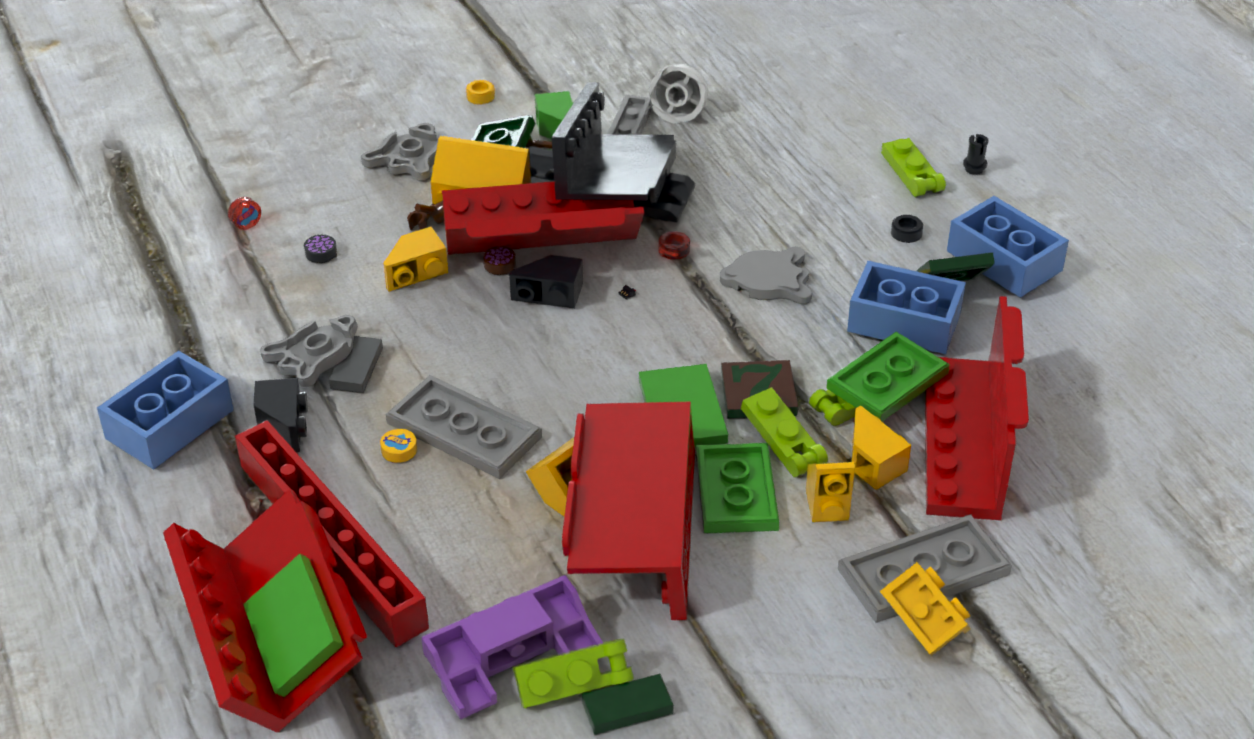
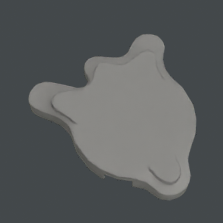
[361,123,438,180]
[720,246,812,304]
[260,315,358,387]

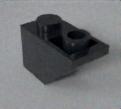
[509,255,583,309]
[253,378,308,452]

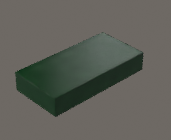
[582,674,674,735]

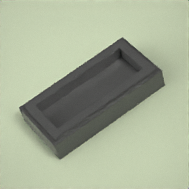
[329,336,383,393]

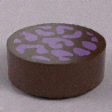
[483,246,516,275]

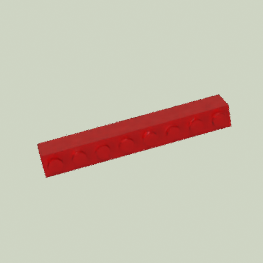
[235,420,429,648]

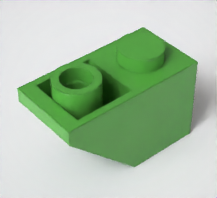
[535,91,574,140]

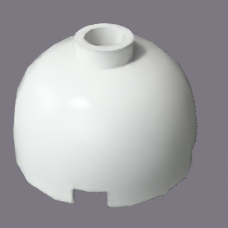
[649,64,708,124]

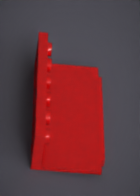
[442,181,644,255]
[925,296,1029,521]
[562,401,695,620]
[163,489,367,733]

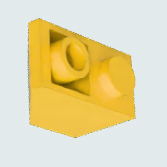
[383,227,449,292]
[851,406,911,490]
[806,462,855,522]

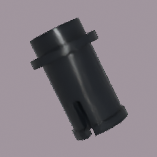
[963,134,989,175]

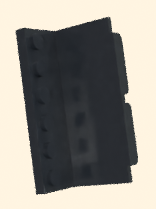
[551,82,676,203]

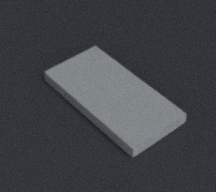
[386,375,542,479]
[838,514,1012,623]

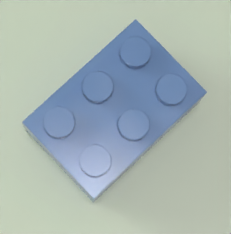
[947,196,1069,298]
[847,261,966,354]
[97,350,234,470]

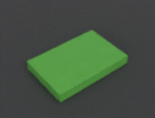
[826,332,950,422]
[639,364,728,447]
[696,443,779,533]
[243,554,343,697]

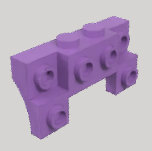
[421,575,604,720]

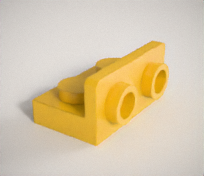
[880,562,971,656]

